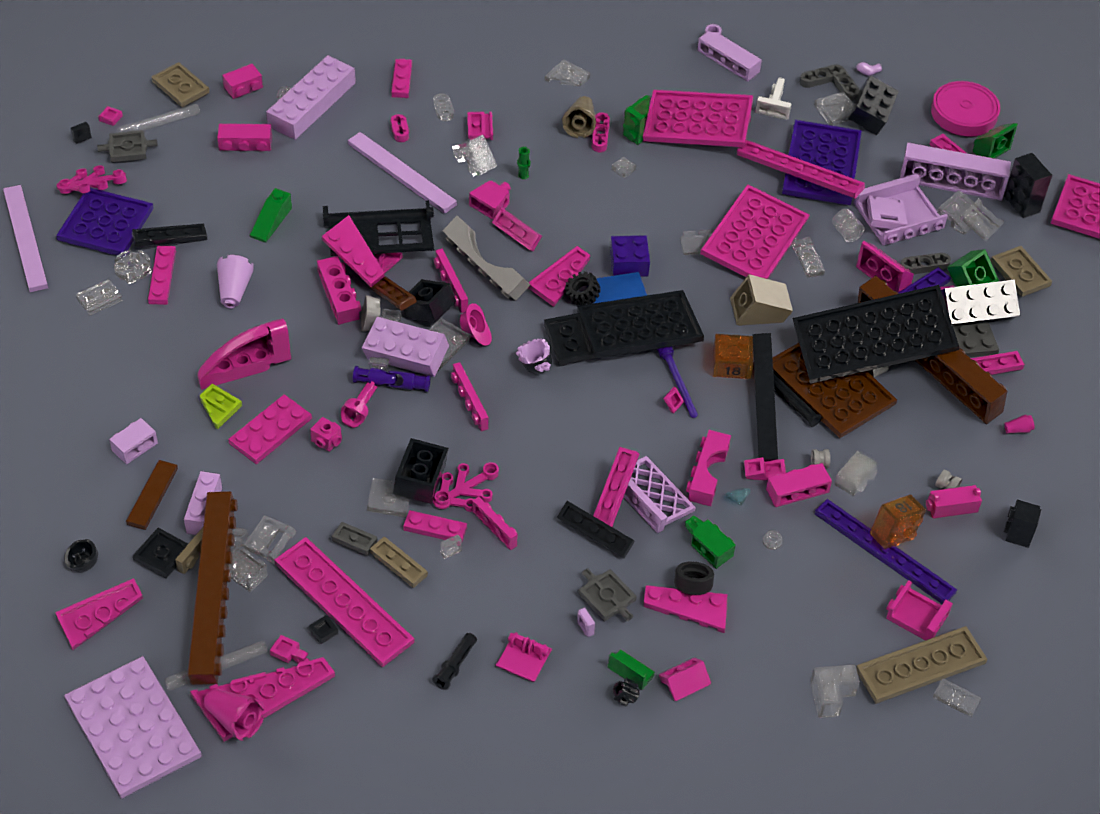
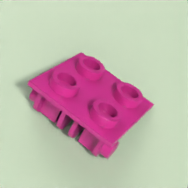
[496,632,552,682]

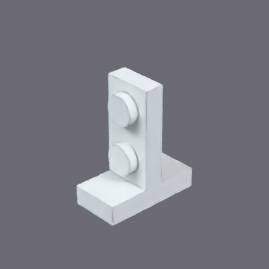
[755,78,791,120]

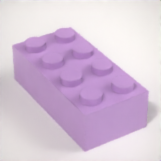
[362,317,449,377]

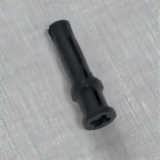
[432,633,477,690]

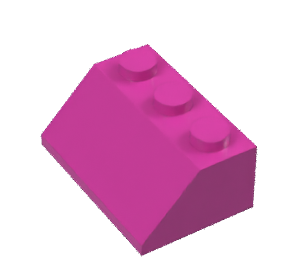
[856,241,914,292]

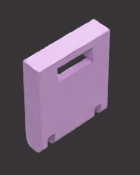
[867,196,907,229]

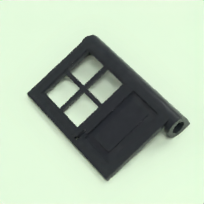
[323,200,434,256]

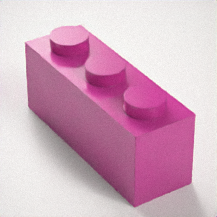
[217,124,272,151]
[766,463,832,508]

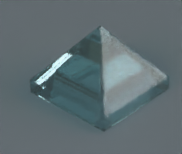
[725,488,751,505]

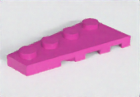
[322,215,385,287]
[528,246,590,307]
[55,578,143,650]
[644,585,728,633]

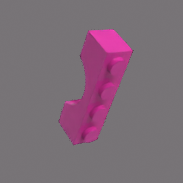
[686,430,731,506]

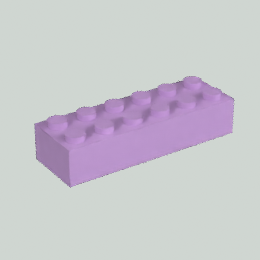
[266,55,355,140]
[900,143,1011,201]

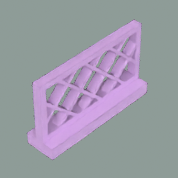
[624,456,696,533]

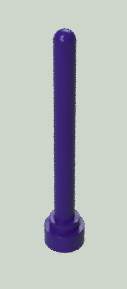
[657,346,698,418]

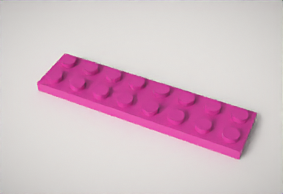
[274,537,414,667]

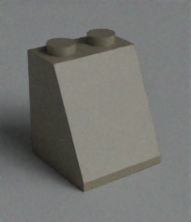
[730,274,793,326]

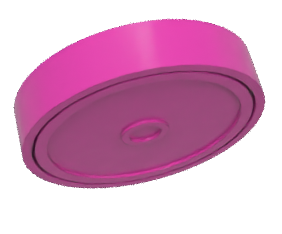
[931,81,1000,136]

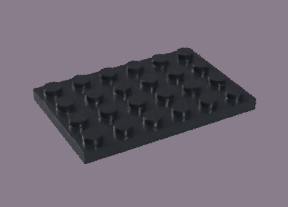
[577,290,704,358]

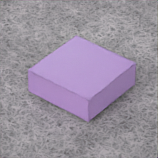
[577,608,595,637]

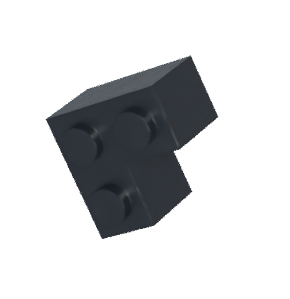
[1004,499,1041,548]

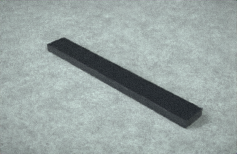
[752,333,778,462]

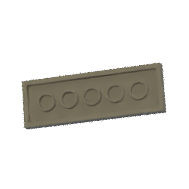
[855,626,987,704]

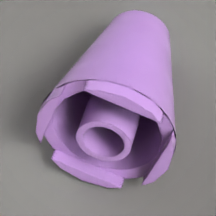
[217,255,254,308]

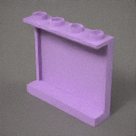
[853,174,948,245]

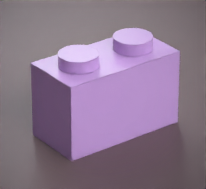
[109,418,158,465]

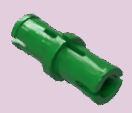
[517,147,531,180]

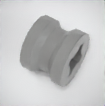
[811,449,830,468]

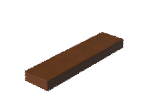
[369,276,417,311]
[126,460,178,530]

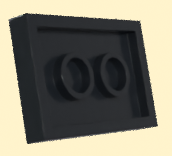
[544,313,595,365]

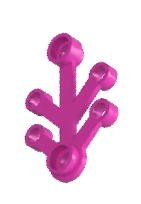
[57,165,127,194]
[433,462,499,512]

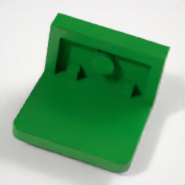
[623,95,650,145]

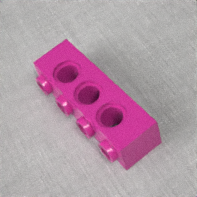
[317,256,362,325]

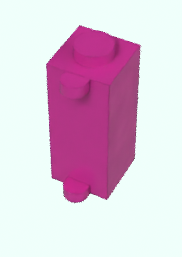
[926,485,982,518]

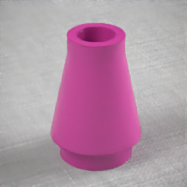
[1004,414,1035,434]

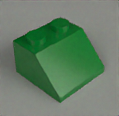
[972,123,1018,159]
[947,249,999,287]

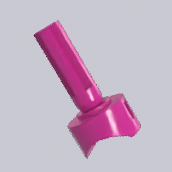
[341,381,377,428]

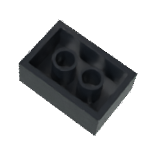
[848,75,899,135]
[1004,153,1052,218]
[393,438,449,504]

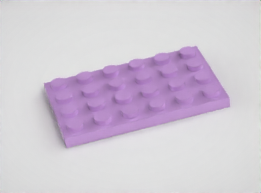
[64,656,202,799]

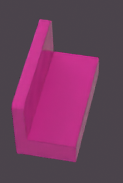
[659,658,711,701]

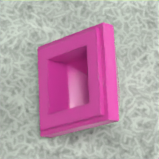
[663,387,684,414]

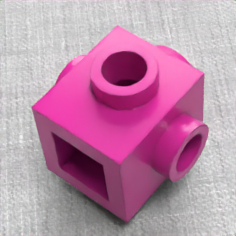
[310,417,342,452]

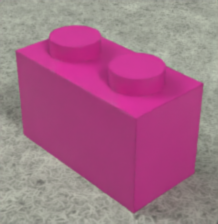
[222,64,263,99]

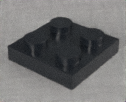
[133,527,188,578]

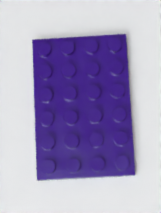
[782,120,862,205]

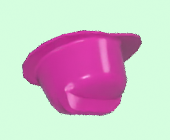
[460,303,492,346]

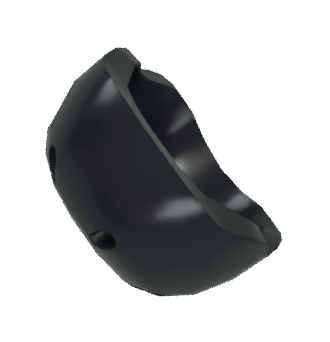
[65,539,98,572]

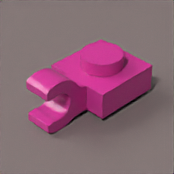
[269,635,309,664]

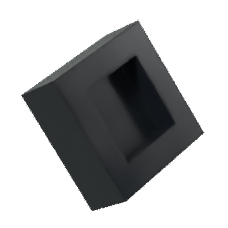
[70,122,92,144]
[309,615,339,644]

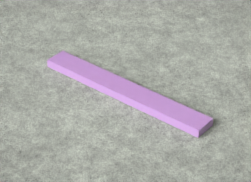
[348,132,457,214]
[3,185,48,292]

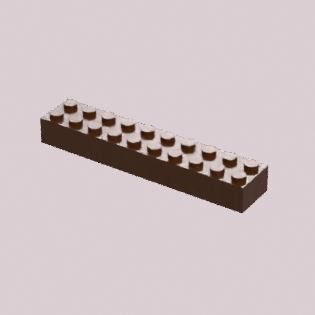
[858,276,1008,424]

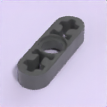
[901,253,951,274]

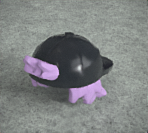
[516,338,552,374]

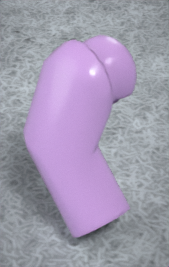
[856,62,882,76]

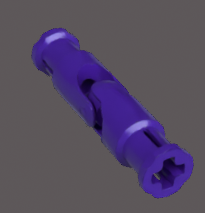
[353,366,431,392]

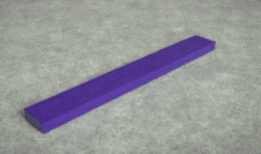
[815,499,957,604]

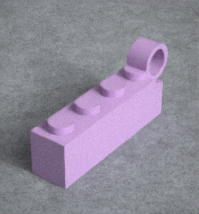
[697,24,762,82]

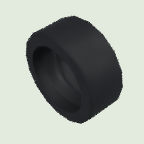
[674,561,714,595]

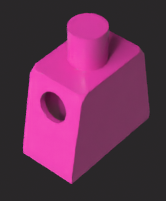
[469,181,511,220]

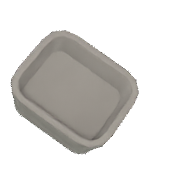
[361,295,380,332]

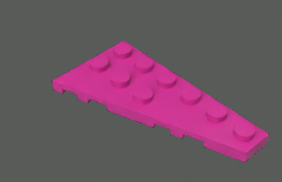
[190,657,335,742]

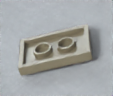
[152,62,210,107]
[991,246,1052,297]

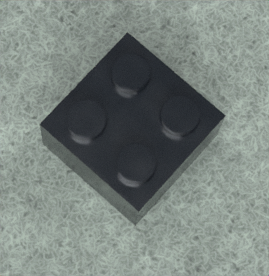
[404,279,456,322]

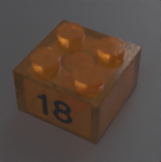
[713,334,753,379]
[870,494,926,549]

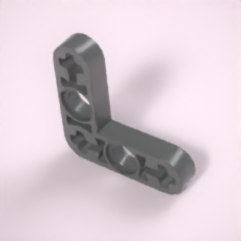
[799,64,860,101]

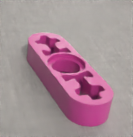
[592,113,610,152]

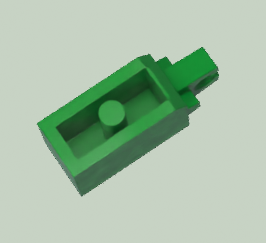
[685,515,736,569]

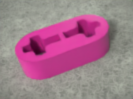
[391,114,409,142]

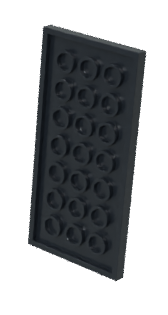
[793,285,959,384]

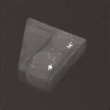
[545,59,590,86]

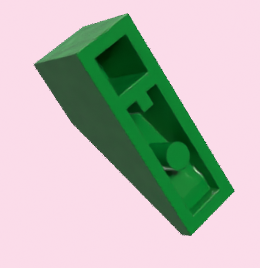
[250,188,292,243]

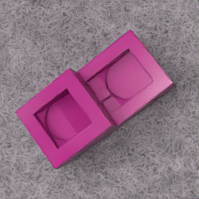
[744,457,786,480]

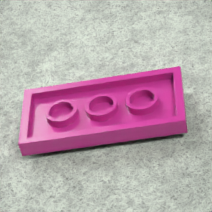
[228,394,312,465]

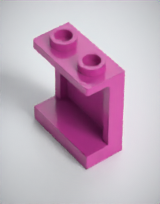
[886,580,953,641]

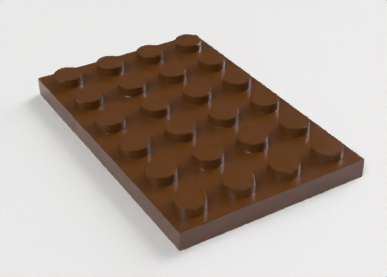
[773,343,897,438]

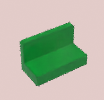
[608,649,655,690]

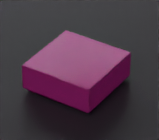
[98,106,123,126]

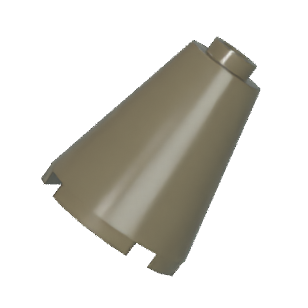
[562,96,596,138]

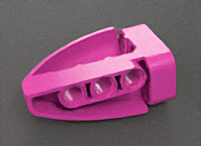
[197,318,291,390]

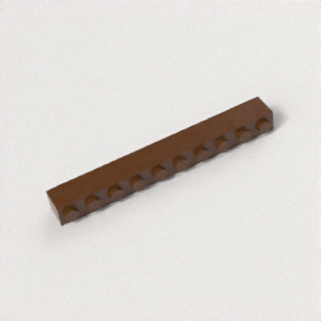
[188,491,238,685]

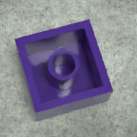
[610,235,650,277]

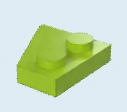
[199,384,242,429]

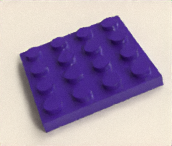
[56,188,154,257]

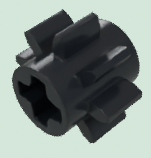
[613,678,640,706]

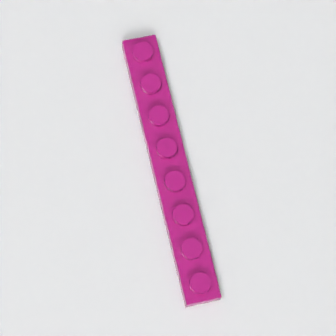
[737,140,865,199]

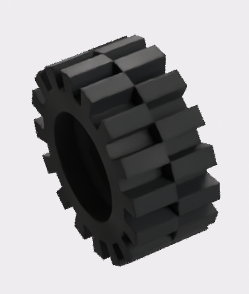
[565,271,601,306]

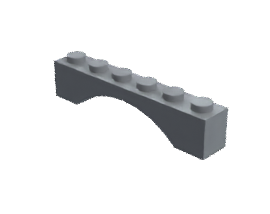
[443,216,531,300]

